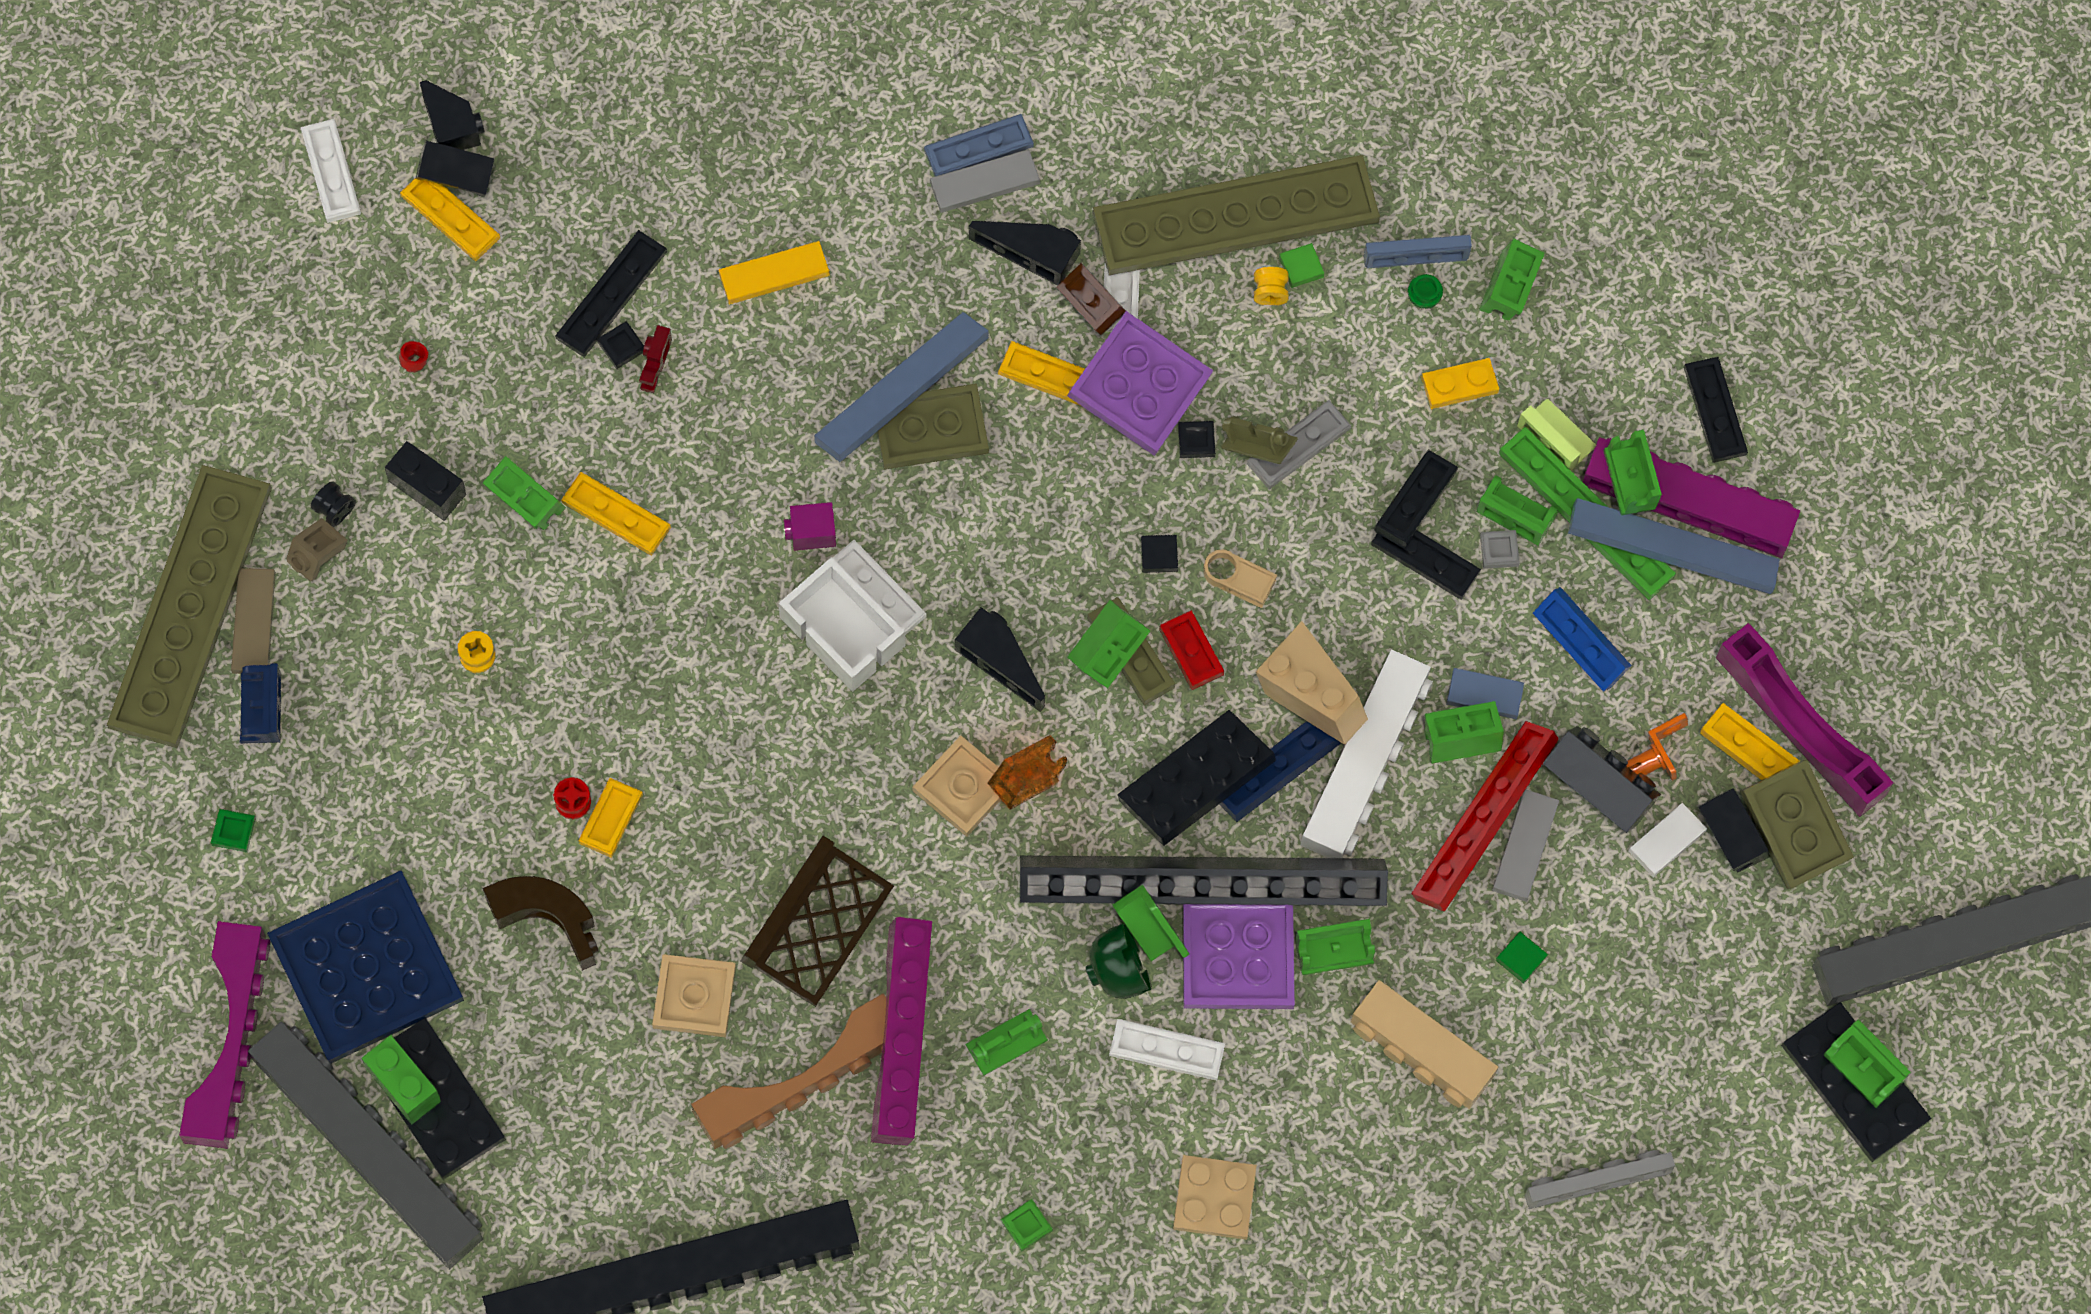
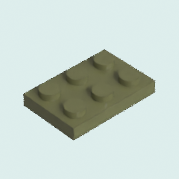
[877,383,989,470]
[1740,759,1854,889]

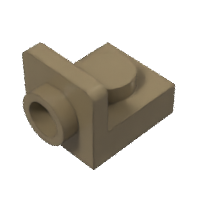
[286,518,348,581]

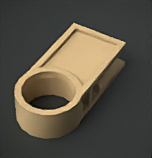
[1203,549,1277,608]

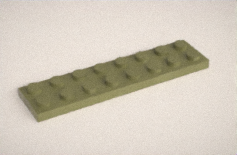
[1092,155,1380,276]
[107,465,272,748]

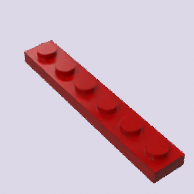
[1411,721,1559,912]

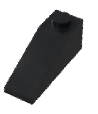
[969,221,1081,286]
[954,607,1045,712]

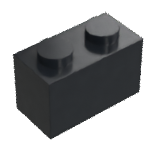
[385,441,466,521]

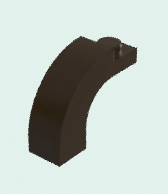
[483,876,599,971]

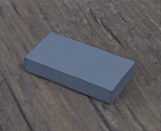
[1446,668,1524,720]

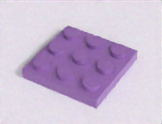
[1067,311,1213,456]
[1183,904,1295,1009]

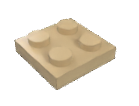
[912,735,1015,837]
[652,954,736,1037]
[1173,1155,1257,1240]

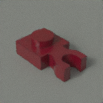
[639,325,672,394]

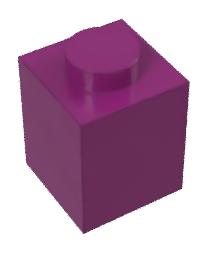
[784,502,836,551]

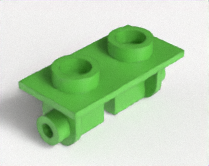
[965,1009,1048,1076]

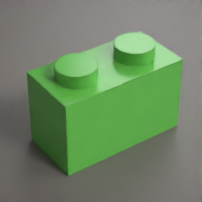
[361,1035,441,1125]

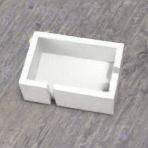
[779,557,905,692]

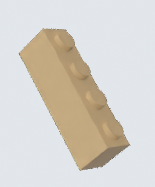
[1350,980,1499,1110]

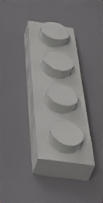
[1525,1150,1675,1209]

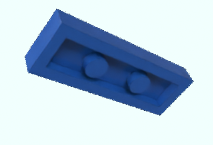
[1533,587,1632,692]

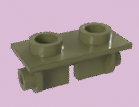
[1221,416,1298,464]

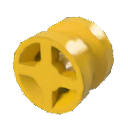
[1254,267,1289,305]
[457,631,496,673]

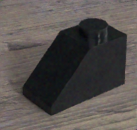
[420,80,485,150]

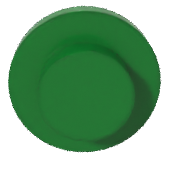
[1408,274,1443,309]

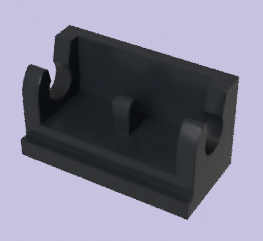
[415,140,494,197]
[1698,788,1770,873]

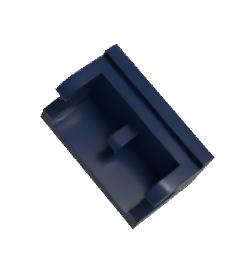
[240,663,281,744]

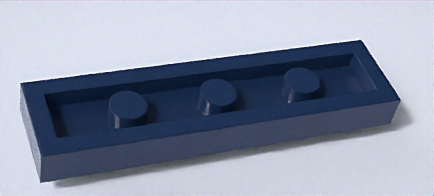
[1219,721,1341,822]

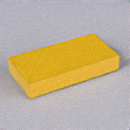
[578,778,643,858]

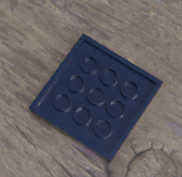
[267,870,464,1064]

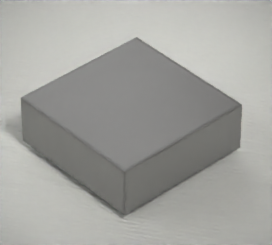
[1480,530,1520,569]

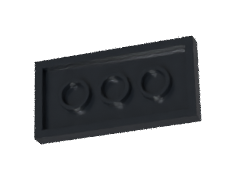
[1117,710,1276,846]
[1781,1002,1932,1162]
[385,1018,506,1180]

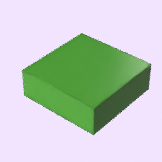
[1279,243,1324,288]
[1001,1199,1053,1252]

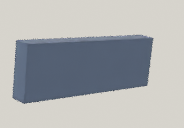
[924,114,1034,177]
[1363,235,1472,268]

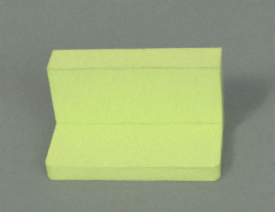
[1517,399,1596,470]

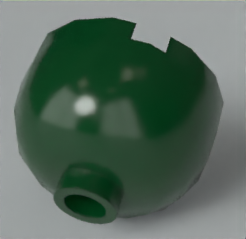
[1086,923,1152,999]

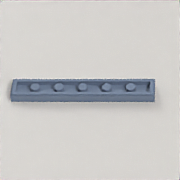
[814,312,989,462]
[1568,498,1780,594]

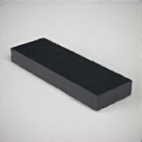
[1683,357,1748,463]
[1374,449,1458,549]
[1371,530,1481,600]

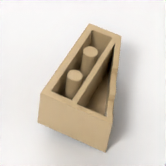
[1256,621,1368,745]

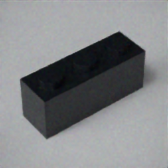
[1543,726,1661,833]

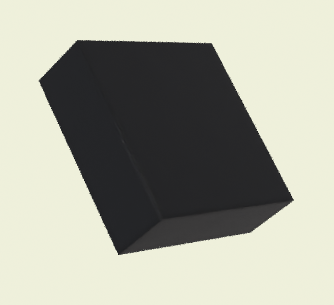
[597,321,644,369]
[1178,421,1216,458]
[1141,535,1178,573]

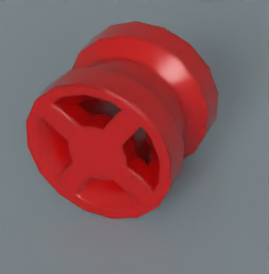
[553,777,591,820]

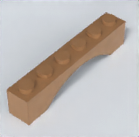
[691,993,886,1149]

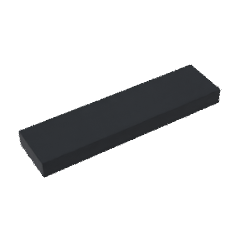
[555,230,667,357]

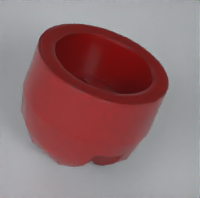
[399,341,428,373]

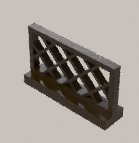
[740,835,894,1007]

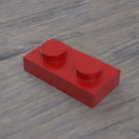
[1159,610,1224,690]

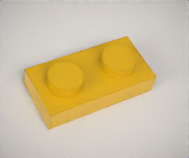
[1421,358,1499,409]

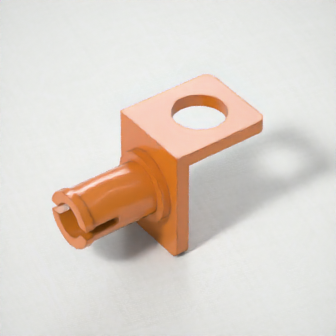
[1627,713,1688,781]

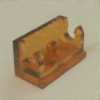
[987,735,1067,810]

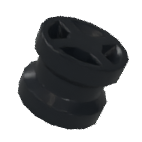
[311,481,356,527]

